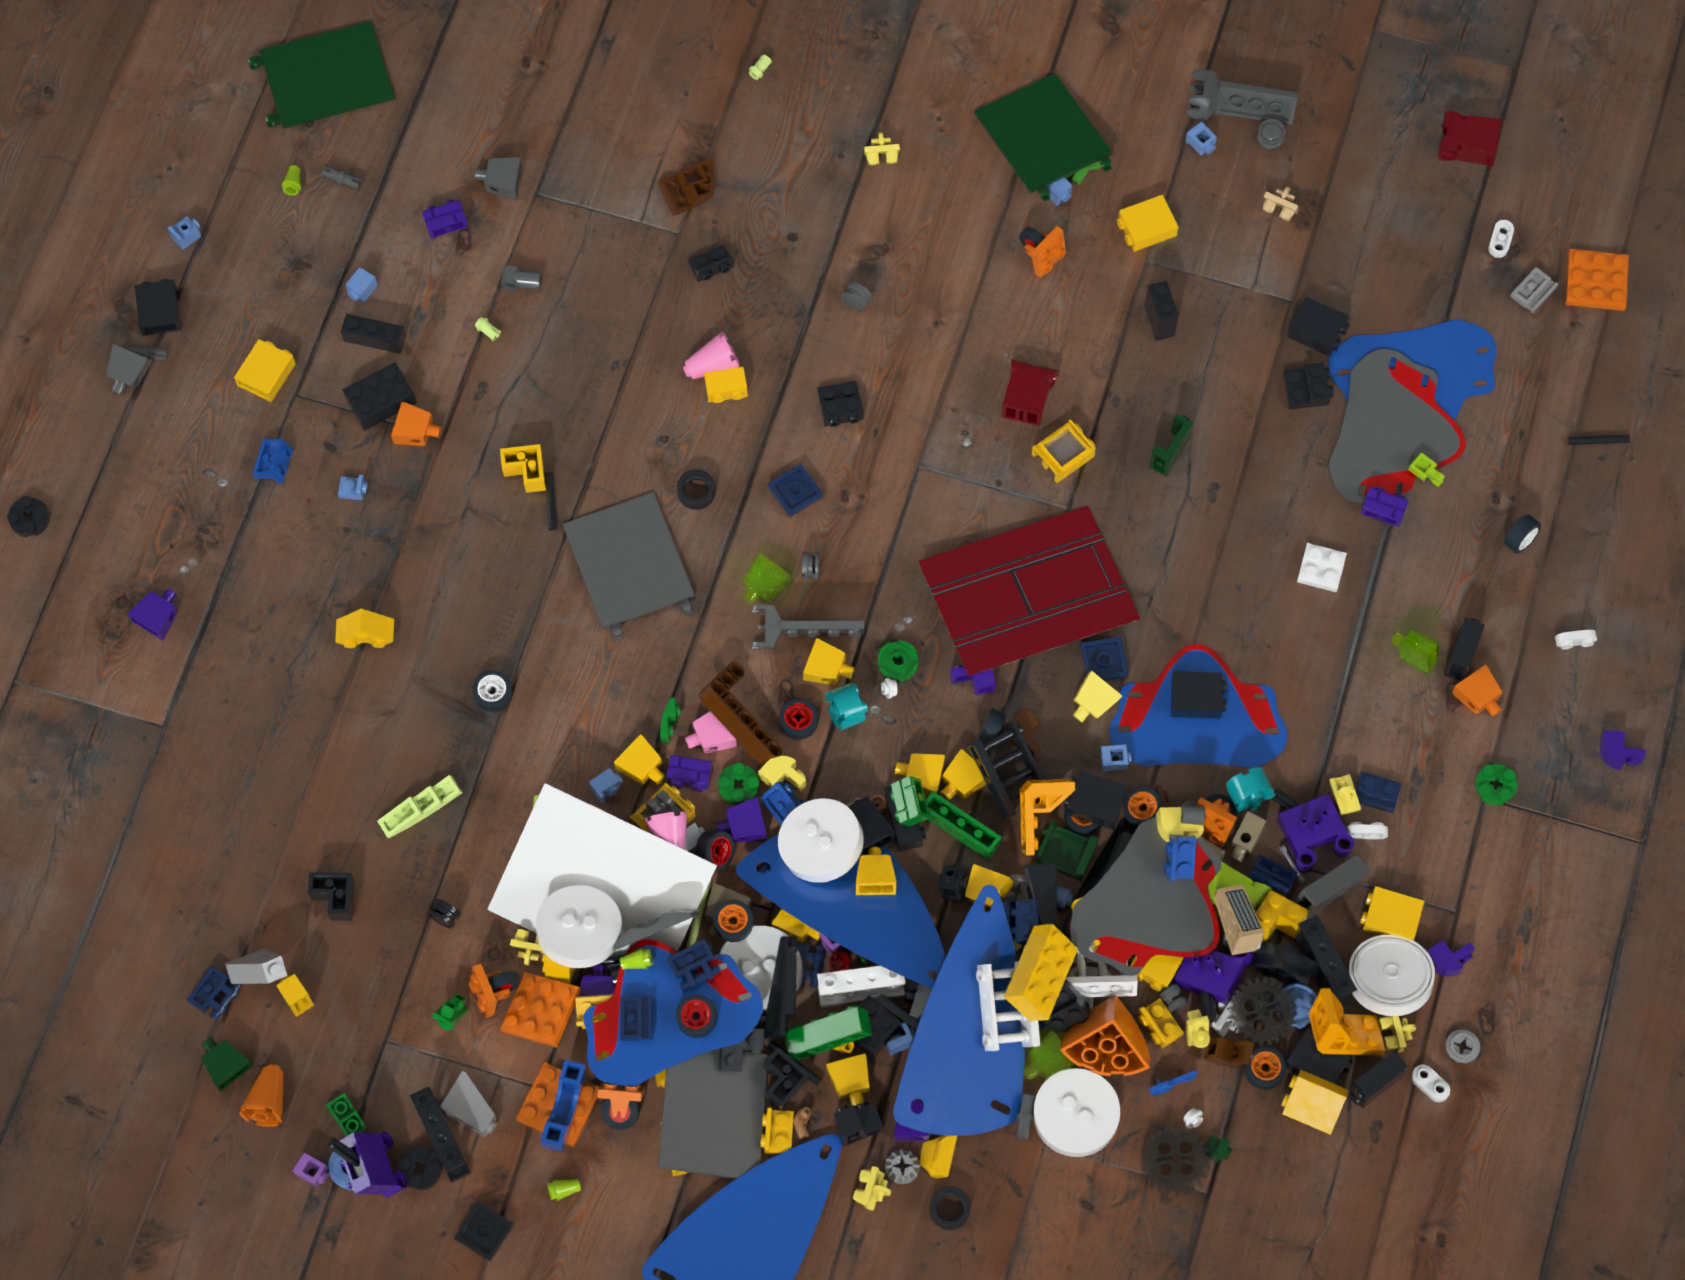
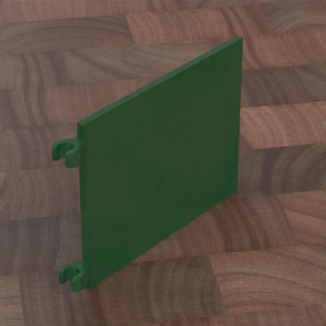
[248,21,395,129]
[974,73,1112,201]

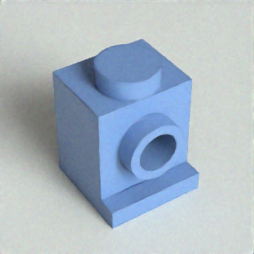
[1185,122,1217,156]
[168,216,201,250]
[1100,744,1131,773]
[589,768,623,804]

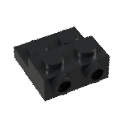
[1283,362,1334,410]
[817,381,864,427]
[1042,979,1090,1034]

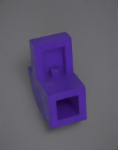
[950,665,996,695]
[1600,730,1645,770]
[1427,940,1475,977]

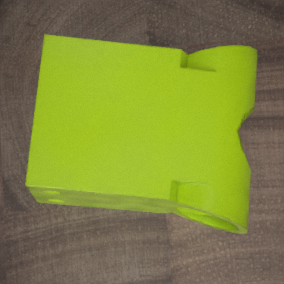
[1208,862,1272,917]

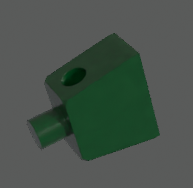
[201,1037,253,1092]

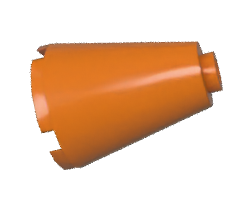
[239,1064,284,1127]

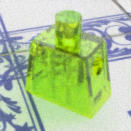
[743,553,791,604]
[1391,630,1439,676]
[1022,1030,1076,1082]

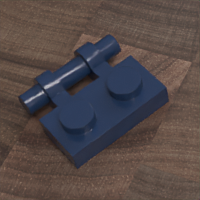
[1002,899,1039,944]
[666,939,721,991]
[797,943,825,988]
[186,966,242,1021]

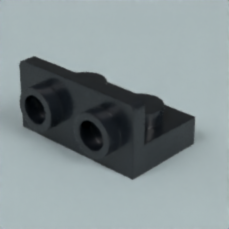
[688,245,734,282]

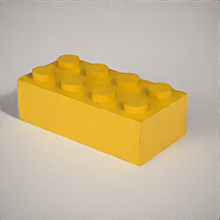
[1004,924,1078,1021]

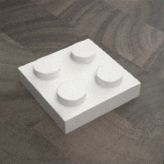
[1297,543,1347,592]

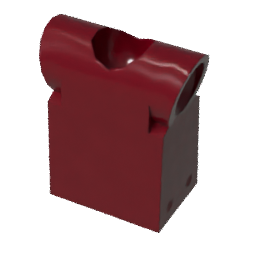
[1438,111,1501,166]
[1001,359,1059,427]

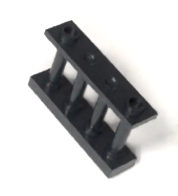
[966,721,1046,819]
[1293,915,1357,1007]
[410,1086,471,1184]

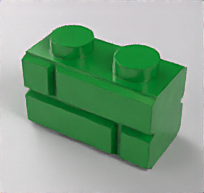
[891,776,929,826]

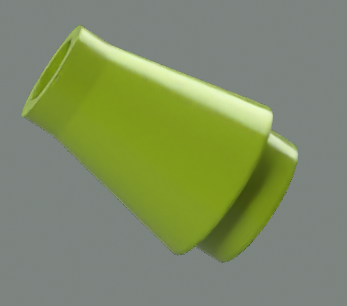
[282,165,301,195]
[620,948,653,970]
[547,1178,581,1201]

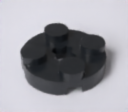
[7,496,50,537]
[398,1146,442,1190]

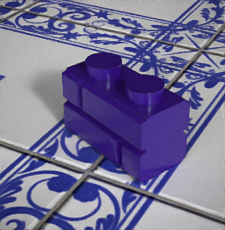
[422,200,468,239]
[1361,487,1409,527]
[667,755,713,792]

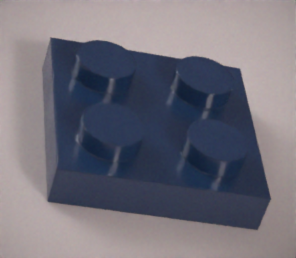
[767,464,823,518]
[1080,637,1129,681]

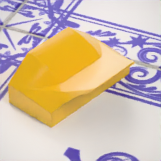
[919,1135,957,1178]

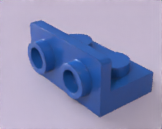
[252,439,293,484]
[760,782,805,826]
[1164,835,1197,881]

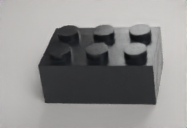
[342,362,417,431]

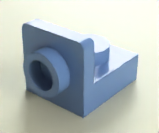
[338,474,368,500]
[887,1022,915,1056]

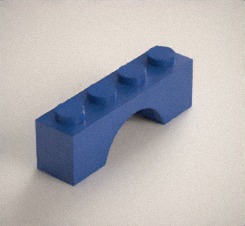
[540,1060,588,1153]

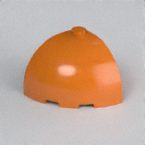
[1060,995,1150,1076]

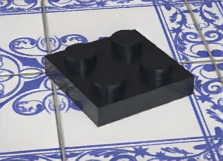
[454,1202,515,1262]

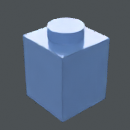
[1047,178,1072,206]
[345,267,378,303]

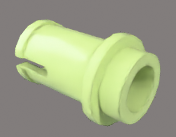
[749,55,771,80]
[475,317,501,341]

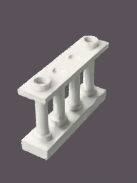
[1066,947,1138,997]
[976,961,1040,1051]
[817,966,905,1008]

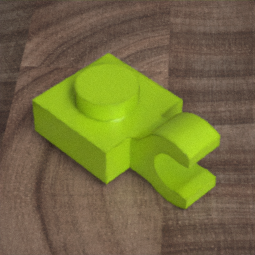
[1408,452,1445,487]

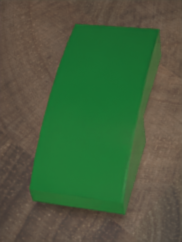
[660,697,681,744]
[326,1093,367,1136]

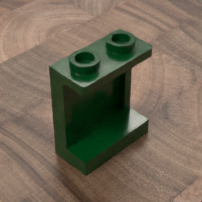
[1149,414,1193,477]
[1035,820,1099,881]

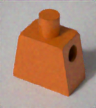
[391,402,442,446]
[1452,664,1502,717]

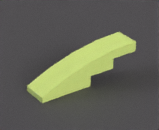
[377,775,463,838]

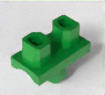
[432,993,469,1030]

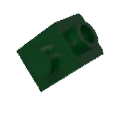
[1202,1136,1233,1165]

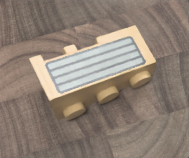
[1214,885,1264,955]

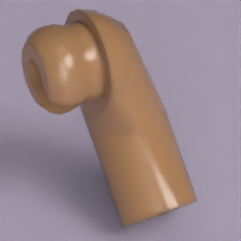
[793,1106,812,1140]

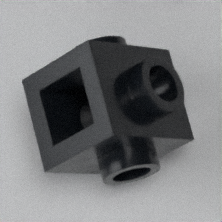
[937,865,970,900]

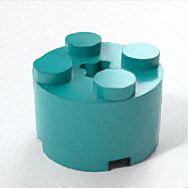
[825,683,868,731]
[1226,767,1275,812]

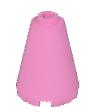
[683,332,740,379]
[645,812,687,850]

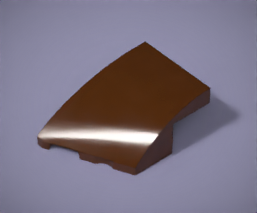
[657,159,714,216]

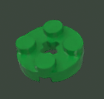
[878,641,918,683]
[718,762,759,805]
[1474,764,1517,806]

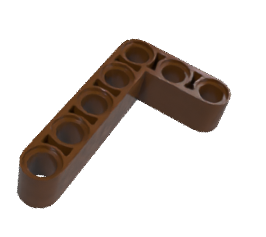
[699,662,782,766]

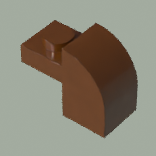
[1009,708,1041,759]
[1204,1037,1254,1068]

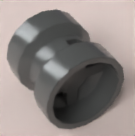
[645,790,675,815]
[1160,984,1189,1014]

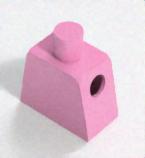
[685,712,737,754]

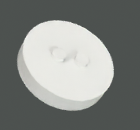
[778,799,864,882]
[536,885,622,968]
[718,926,803,1012]
[1348,935,1435,1016]
[1033,1069,1120,1157]

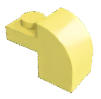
[758,756,806,792]
[1156,807,1204,842]

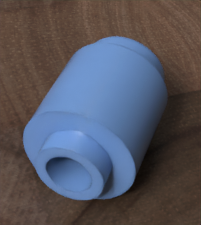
[1056,885,1074,909]

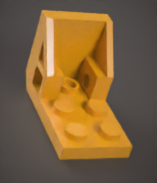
[1020,779,1075,855]
[1308,988,1386,1055]

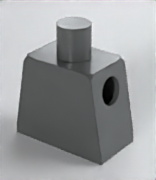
[475,157,522,199]
[106,344,153,395]

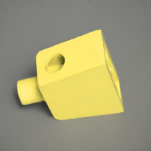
[1073,671,1122,722]

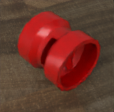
[829,951,850,972]

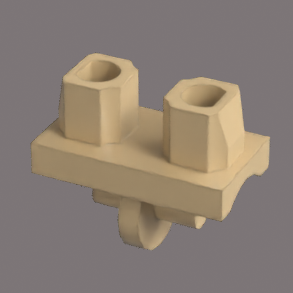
[1263,186,1299,222]

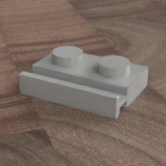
[1510,267,1558,314]

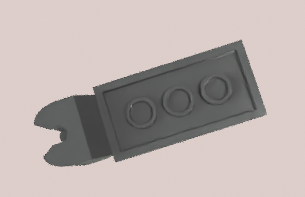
[1186,70,1298,125]
[751,605,864,650]

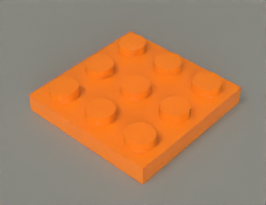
[1565,249,1629,311]
[500,972,581,1048]
[516,1062,599,1147]

